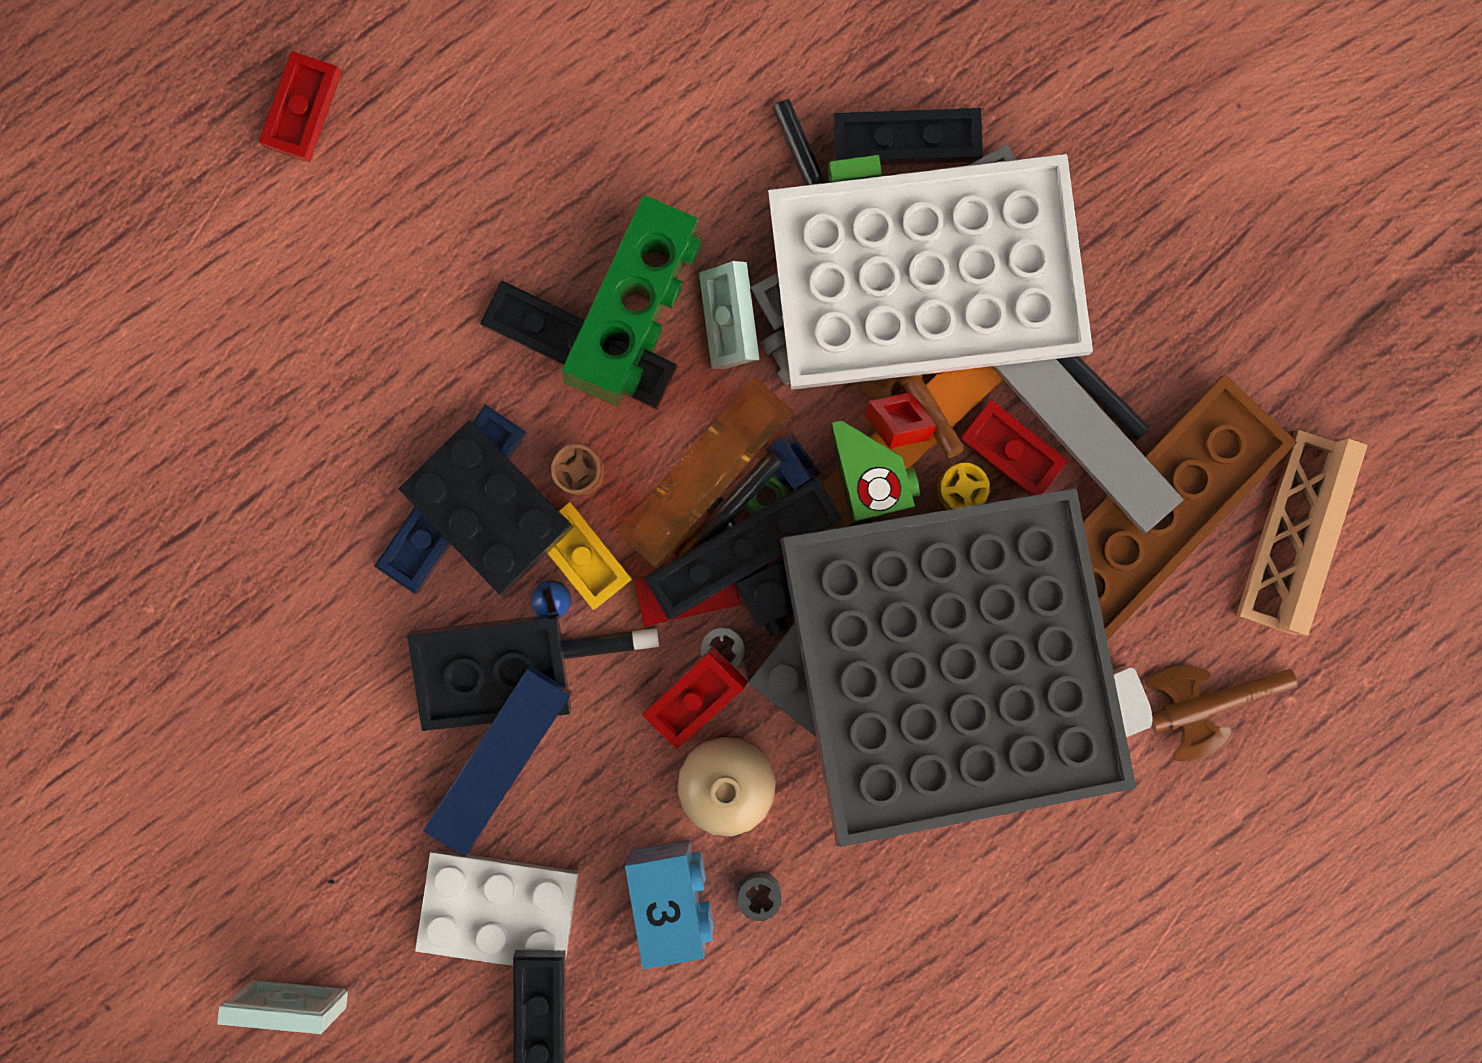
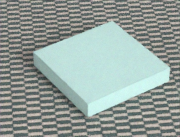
[217,980,348,1034]

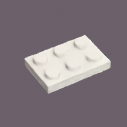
[415,850,579,966]

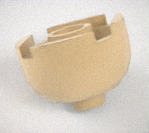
[677,737,776,836]

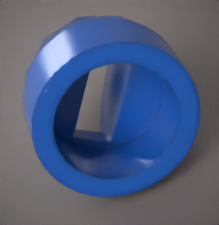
[531,581,572,618]

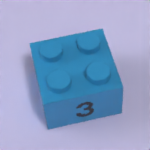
[625,840,714,969]

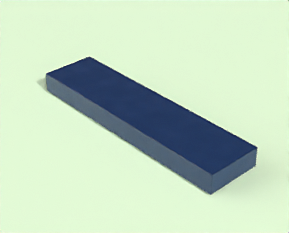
[374,404,527,594]
[423,665,572,857]

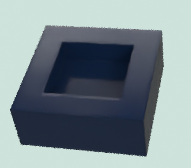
[766,433,821,490]

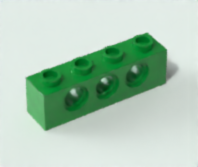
[562,195,702,407]

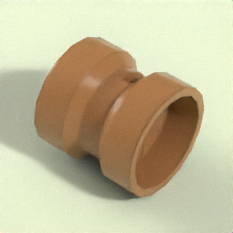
[551,444,605,497]

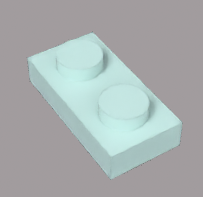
[699,261,760,369]

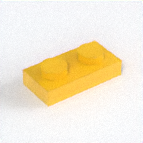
[548,502,633,610]

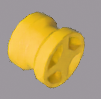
[936,463,990,510]

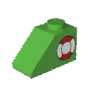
[829,420,920,523]

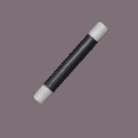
[562,628,659,659]

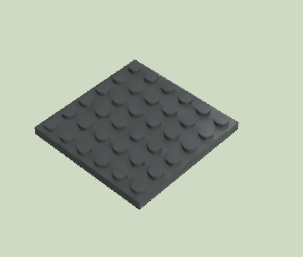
[780,489,1136,847]

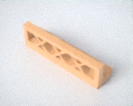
[1236,430,1368,636]

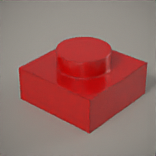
[865,392,936,449]

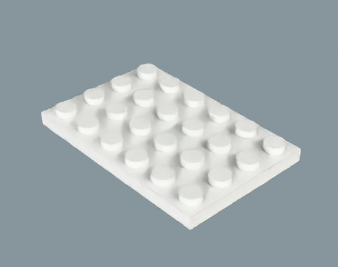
[768,154,1093,390]

